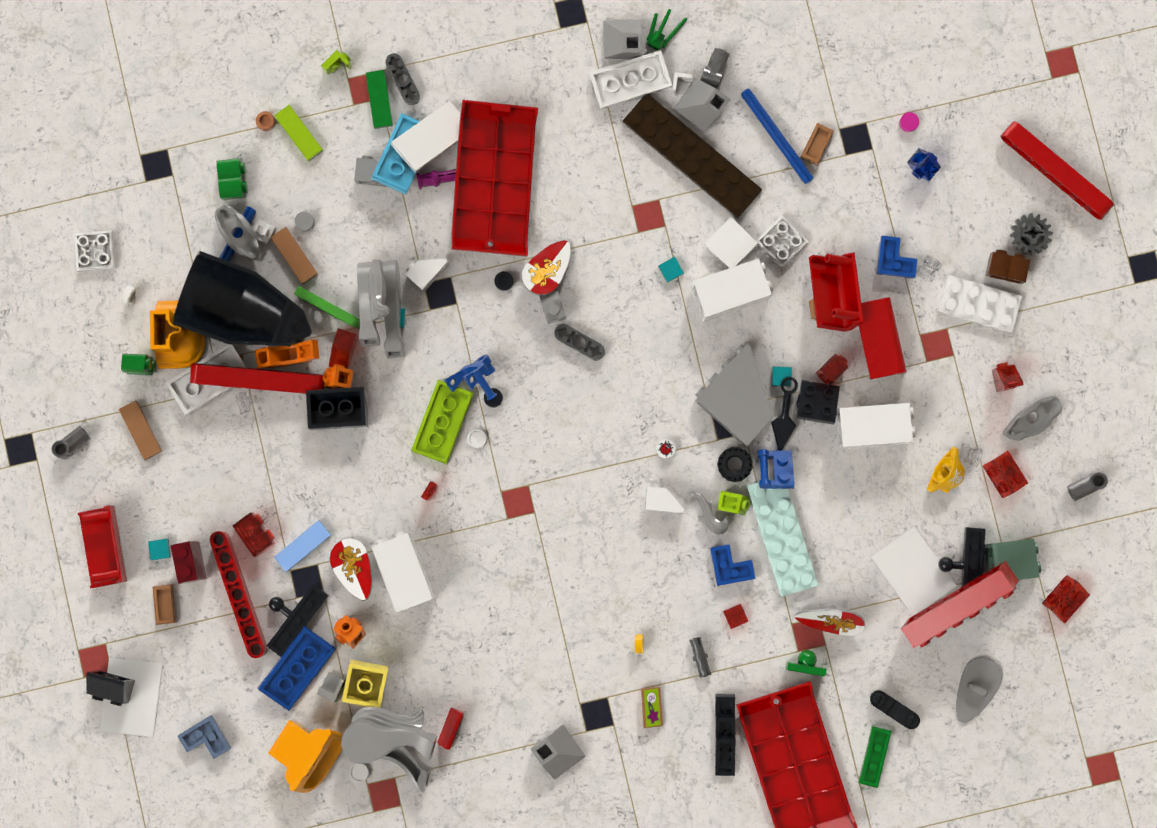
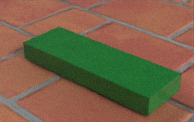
[366,70,393,129]
[858,726,892,788]

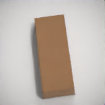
[270,227,318,285]
[119,400,163,460]

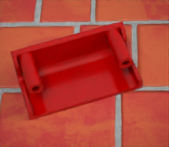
[809,252,864,332]
[859,297,907,380]
[78,505,127,589]

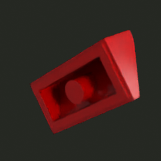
[437,708,464,750]

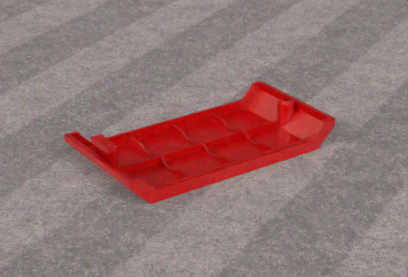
[451,100,538,257]
[736,681,858,828]

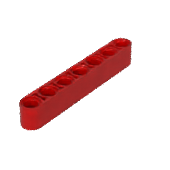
[1000,121,1114,220]
[190,363,324,394]
[209,531,268,659]

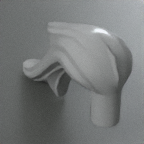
[692,491,732,535]

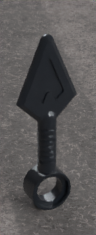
[771,376,798,451]

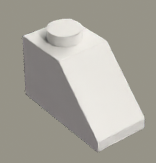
[405,259,449,292]
[645,483,684,513]

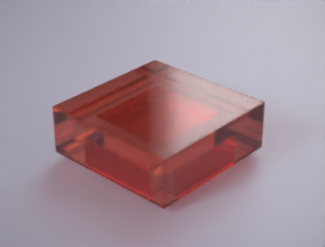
[421,481,438,501]
[723,604,748,629]

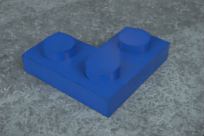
[876,236,918,279]
[710,544,756,586]

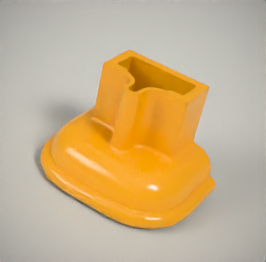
[150,300,205,369]
[268,720,343,793]

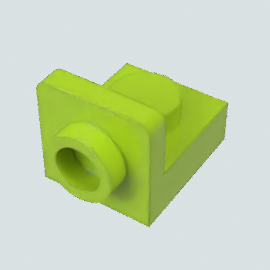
[321,50,352,75]
[717,491,750,516]

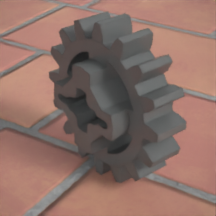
[1010,213,1053,255]

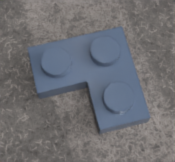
[178,715,231,759]

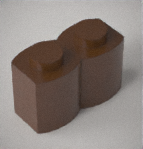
[985,250,1030,284]

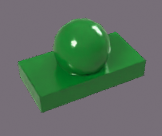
[785,650,827,676]

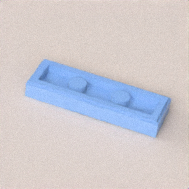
[274,520,331,572]

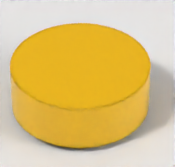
[635,634,644,654]

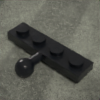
[938,527,986,587]
[267,584,329,657]

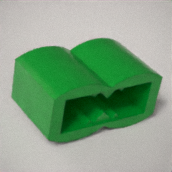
[216,158,248,200]
[121,353,157,376]

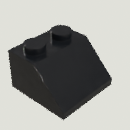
[86,670,135,706]

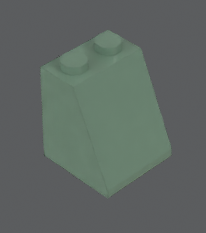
[985,539,1041,580]

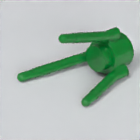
[646,9,687,51]

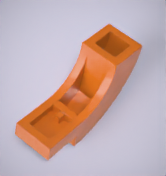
[255,339,320,369]

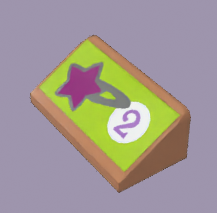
[641,687,663,728]

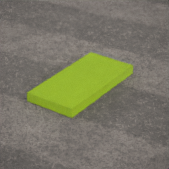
[411,380,474,465]

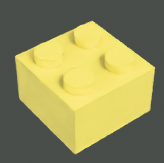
[342,659,388,708]

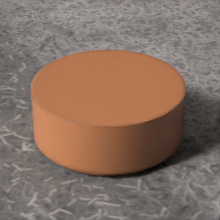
[256,111,276,131]

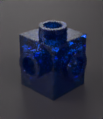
[907,148,941,181]

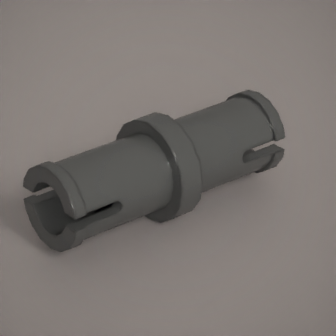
[689,637,711,678]

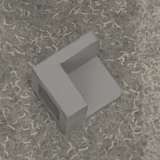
[317,672,346,702]

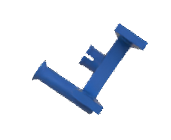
[444,354,497,400]

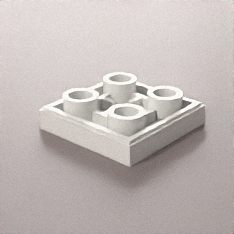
[756,215,809,269]
[704,217,758,269]
[74,230,116,272]

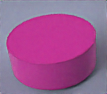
[899,112,919,132]

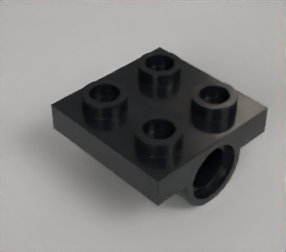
[796,380,840,425]

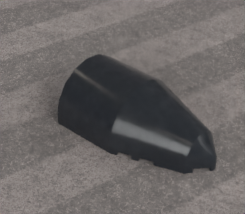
[172,251,312,346]

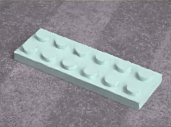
[746,478,818,597]

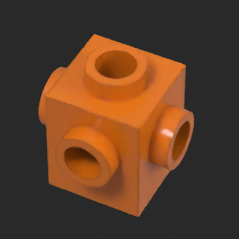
[323,364,353,389]
[333,615,366,649]

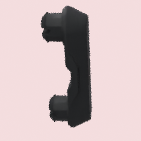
[870,690,920,729]

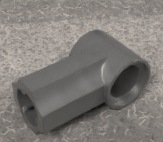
[700,48,730,89]
[51,425,91,460]
[1067,472,1108,501]

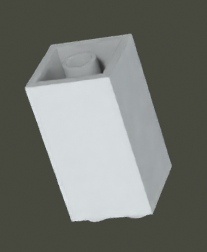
[691,258,773,322]
[835,403,916,449]
[371,531,436,613]

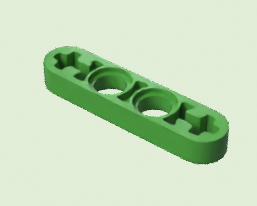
[294,286,360,330]

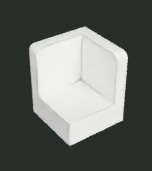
[671,72,694,98]

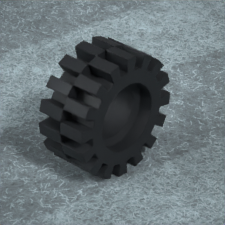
[717,447,753,482]

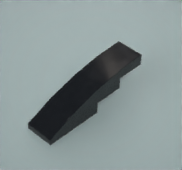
[715,694,736,776]

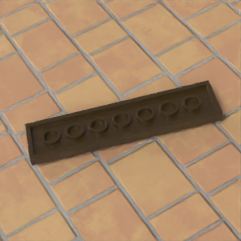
[622,94,763,219]

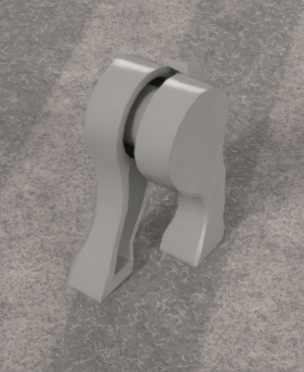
[357,259,405,359]
[341,706,437,793]

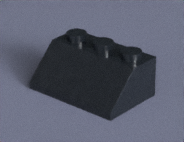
[306,387,369,430]

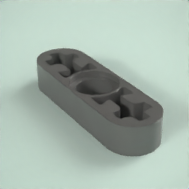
[385,53,420,105]
[554,324,605,361]

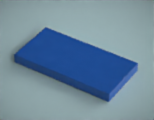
[258,626,336,711]

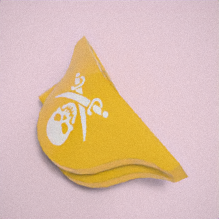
[927,446,965,493]

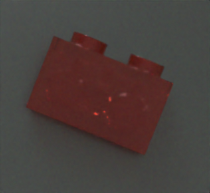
[983,450,1028,498]
[1042,575,1090,624]

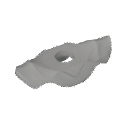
[215,205,260,260]
[1003,396,1062,441]

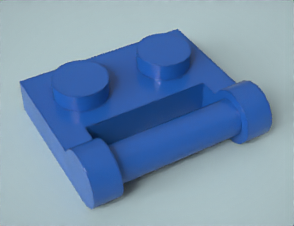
[757,449,794,489]

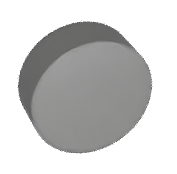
[295,212,314,231]

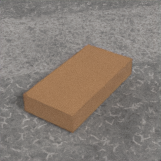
[800,123,834,166]
[152,584,177,625]

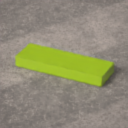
[274,105,324,162]

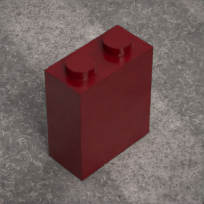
[170,541,207,584]

